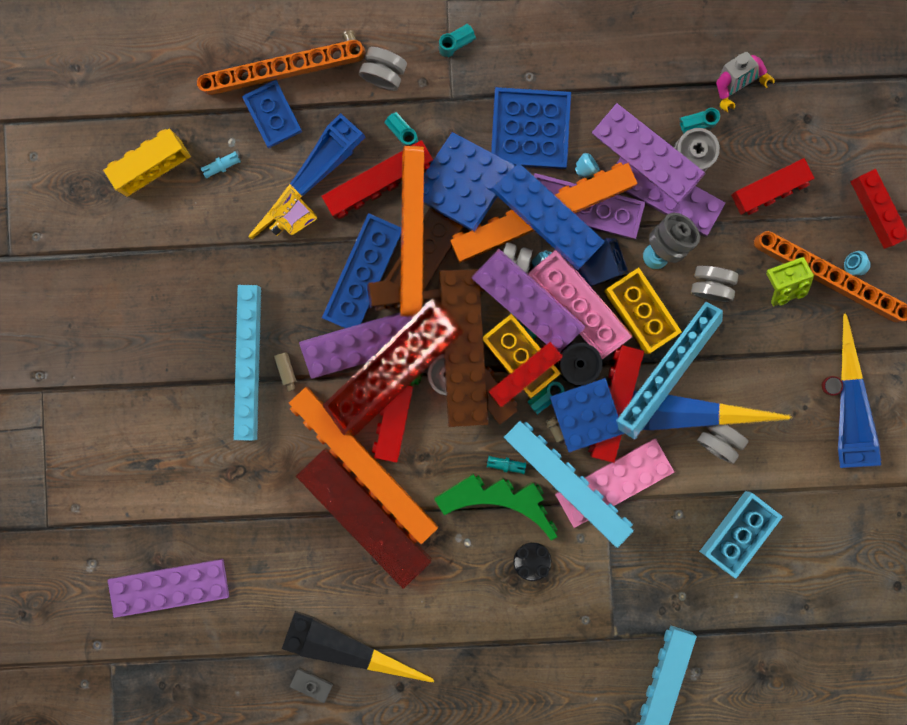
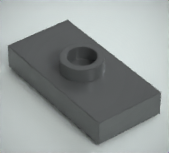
[290,668,333,703]

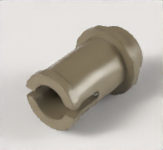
[342,30,360,55]
[546,416,564,442]

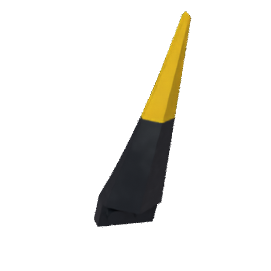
[282,611,434,682]

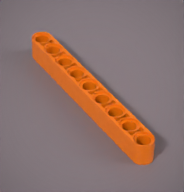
[197,40,366,95]
[400,146,424,317]
[754,231,907,322]

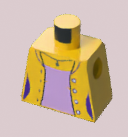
[269,188,317,236]

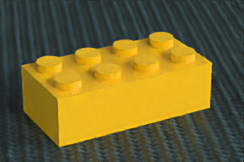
[103,128,191,197]
[604,268,682,354]
[483,313,561,398]

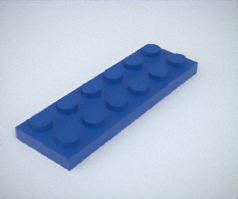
[492,163,605,270]
[322,213,401,328]

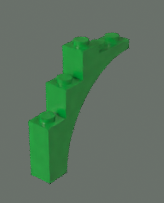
[434,474,558,541]

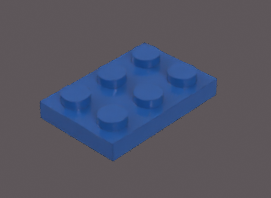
[242,79,302,149]

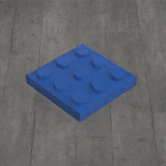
[550,378,624,452]

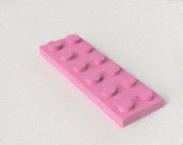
[527,250,632,359]
[555,438,674,528]

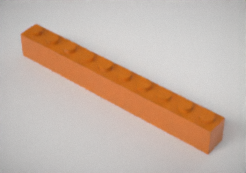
[450,162,638,264]
[289,387,438,544]

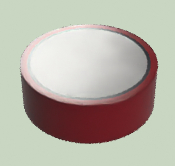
[822,376,843,395]

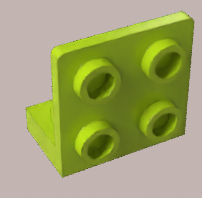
[766,257,814,306]

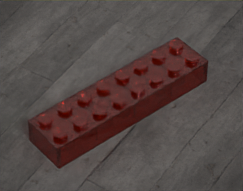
[322,300,464,436]
[296,448,432,589]

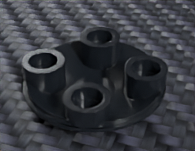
[513,542,551,581]

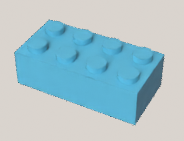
[699,491,783,579]

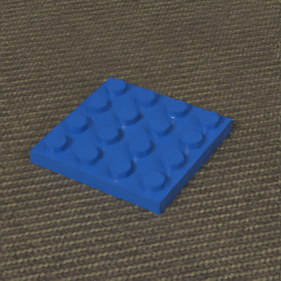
[491,87,571,169]
[423,132,515,232]

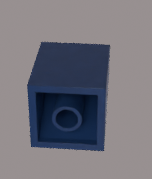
[569,238,629,287]

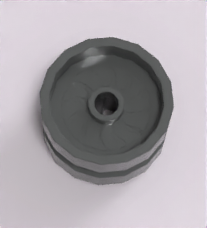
[649,212,700,263]

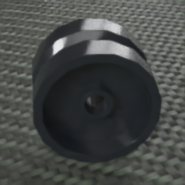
[556,343,602,385]

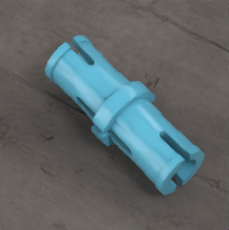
[201,151,241,179]

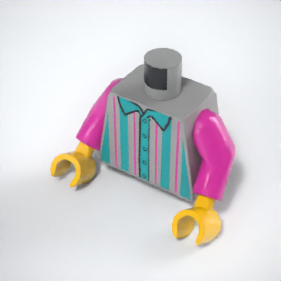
[716,52,775,112]

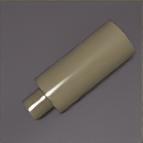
[274,352,297,392]

